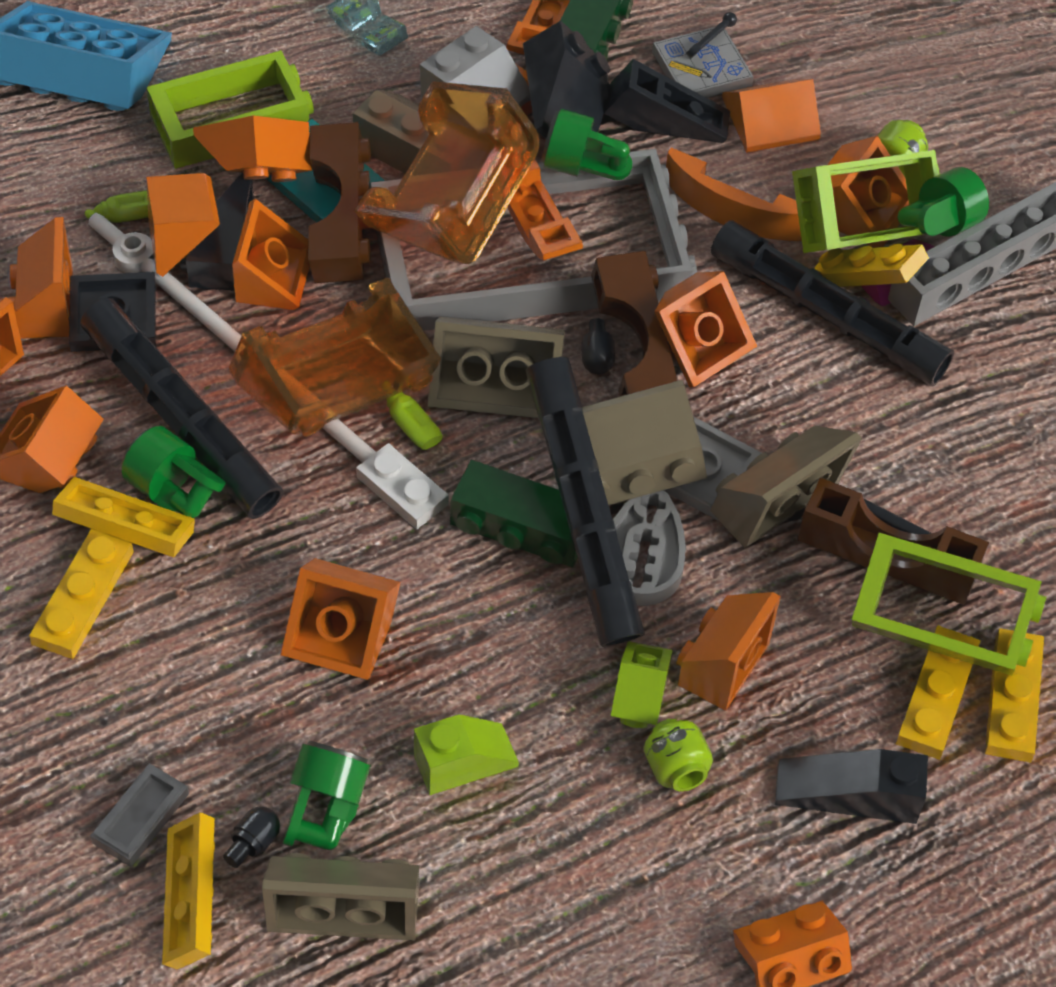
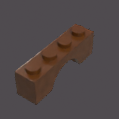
[308,122,371,283]
[591,251,687,397]
[798,478,989,605]

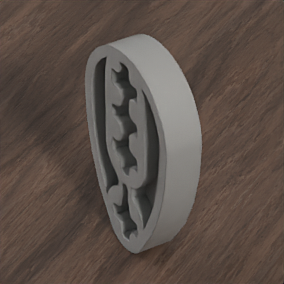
[613,490,686,606]

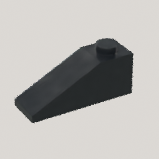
[604,59,730,143]
[180,172,254,291]
[775,749,928,824]

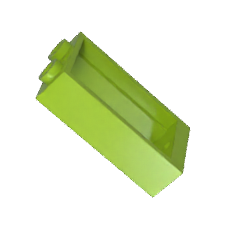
[146,50,314,169]
[792,150,939,253]
[852,533,1047,676]

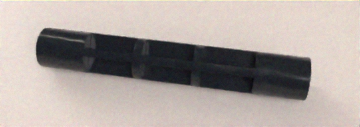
[711,220,954,387]
[80,298,283,519]
[526,357,645,647]

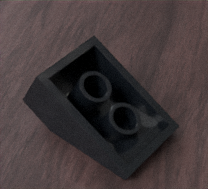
[523,20,610,139]

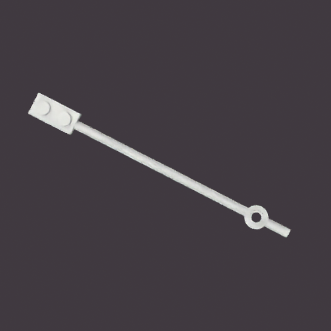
[88,213,449,530]

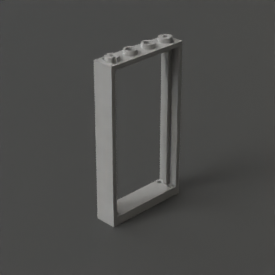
[371,149,697,334]

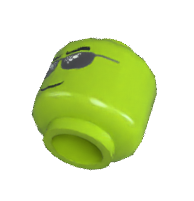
[877,120,928,177]
[643,719,713,792]

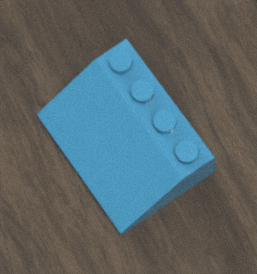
[0,1,172,111]

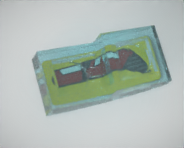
[326,0,408,56]

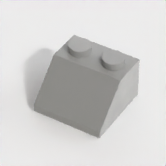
[420,26,531,138]

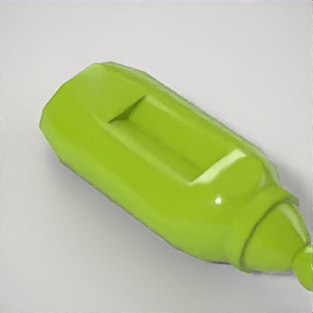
[85,190,148,223]
[382,384,443,450]

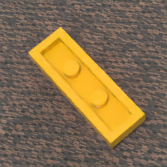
[814,244,929,287]
[52,477,195,558]
[29,529,134,659]
[896,625,981,760]
[985,628,1044,763]
[162,812,215,970]

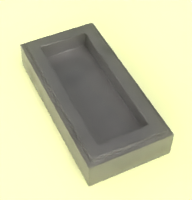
[90,763,189,867]

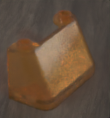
[355,81,539,264]
[228,278,441,437]

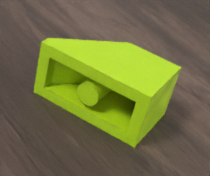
[611,641,673,728]
[414,714,519,795]

